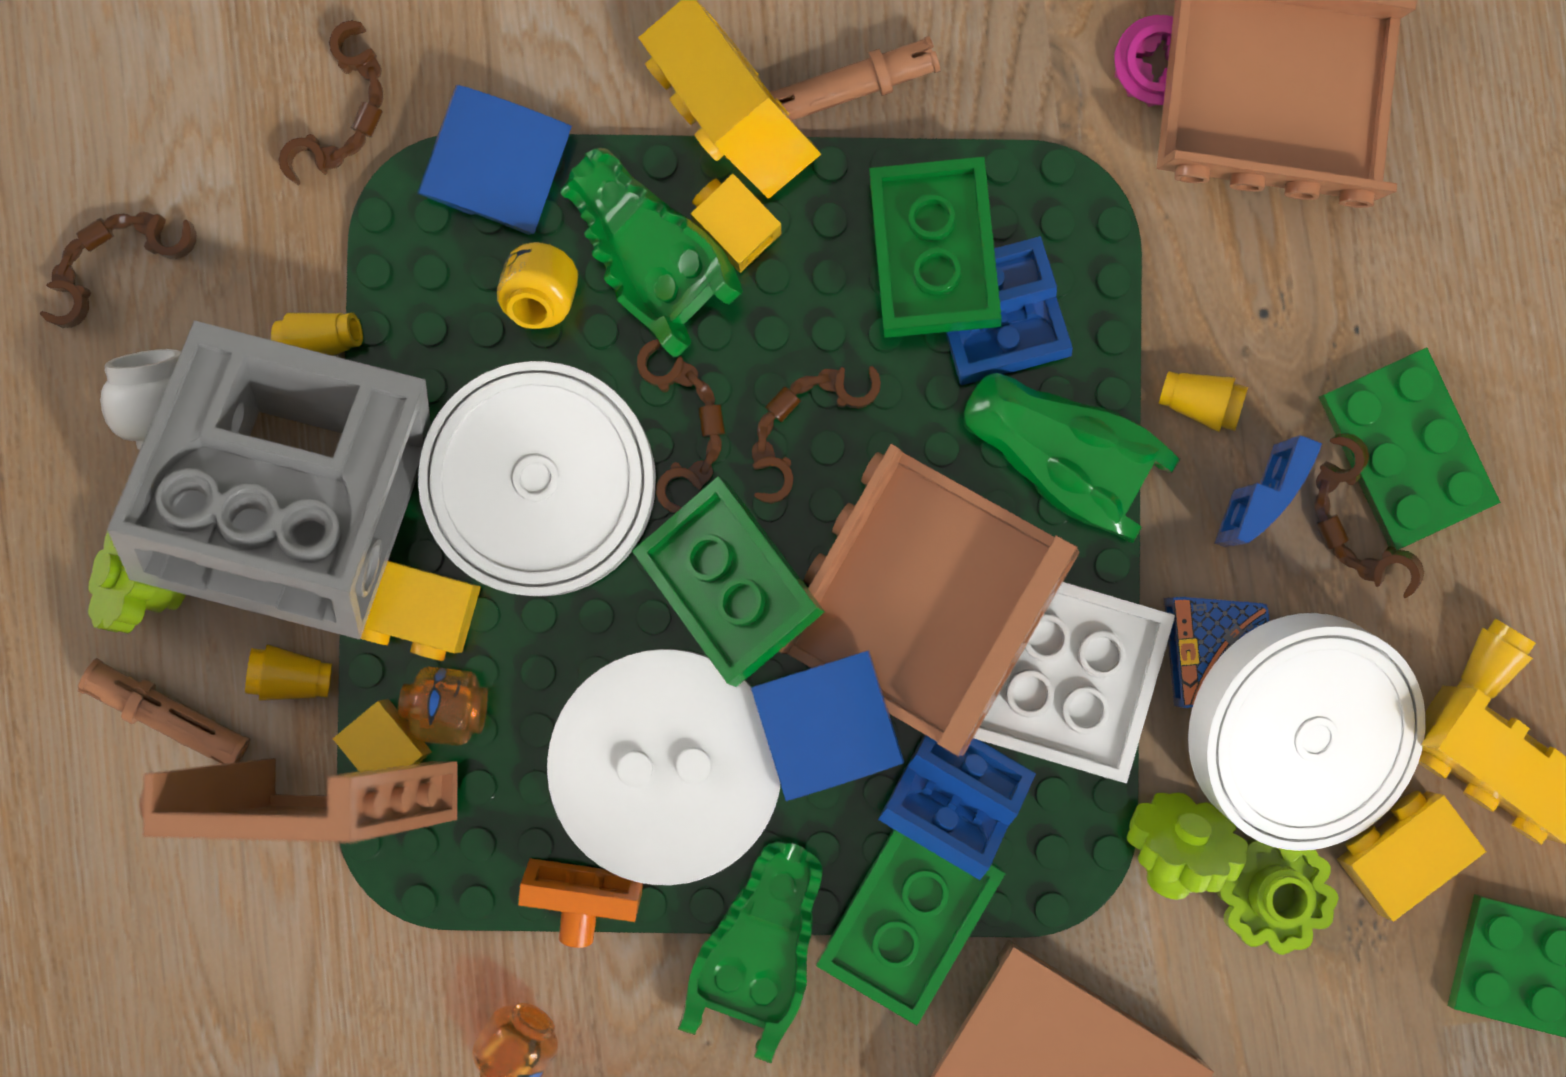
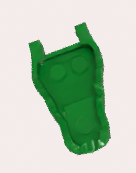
[560,148,743,357]
[964,373,1180,543]
[677,841,823,1064]

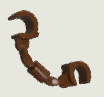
[279,20,384,185]
[40,212,197,328]
[637,339,725,514]
[752,366,881,504]
[1315,433,1424,598]

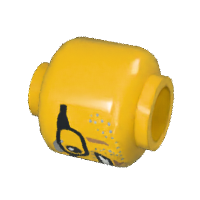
[497,242,578,329]

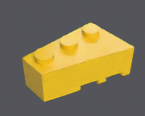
[638,0,821,199]
[1418,686,1566,845]

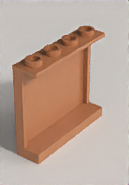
[1156,0,1417,208]
[779,444,1080,756]
[139,758,457,842]
[930,939,1214,1077]

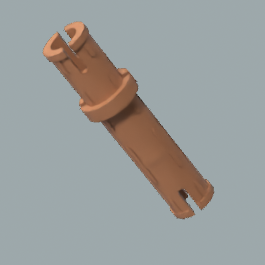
[769,36,940,121]
[78,658,250,764]

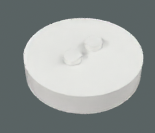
[418,361,656,596]
[1188,613,1426,851]
[547,649,781,885]

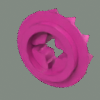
[1114,15,1173,107]

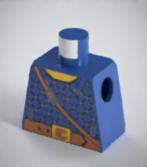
[1164,597,1270,708]

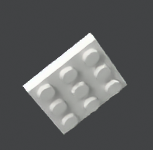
[974,582,1175,784]

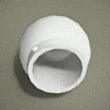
[100,349,181,450]

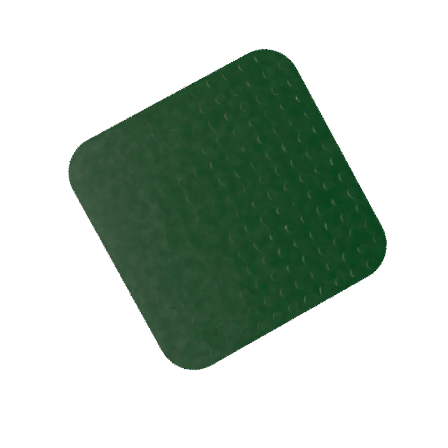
[337,134,1142,938]

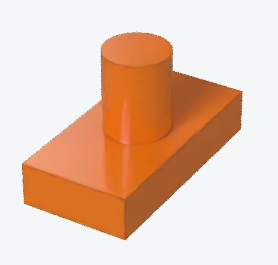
[518,858,643,948]

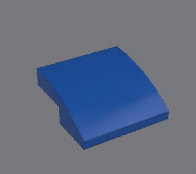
[417,85,572,235]
[945,236,1073,386]
[1215,435,1322,547]
[751,650,904,801]
[878,734,1036,880]

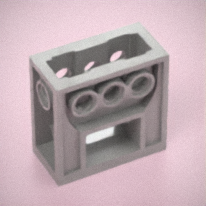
[107,321,431,639]

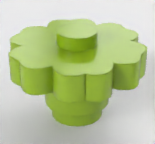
[88,531,186,634]
[1127,792,1249,900]
[1216,839,1339,955]

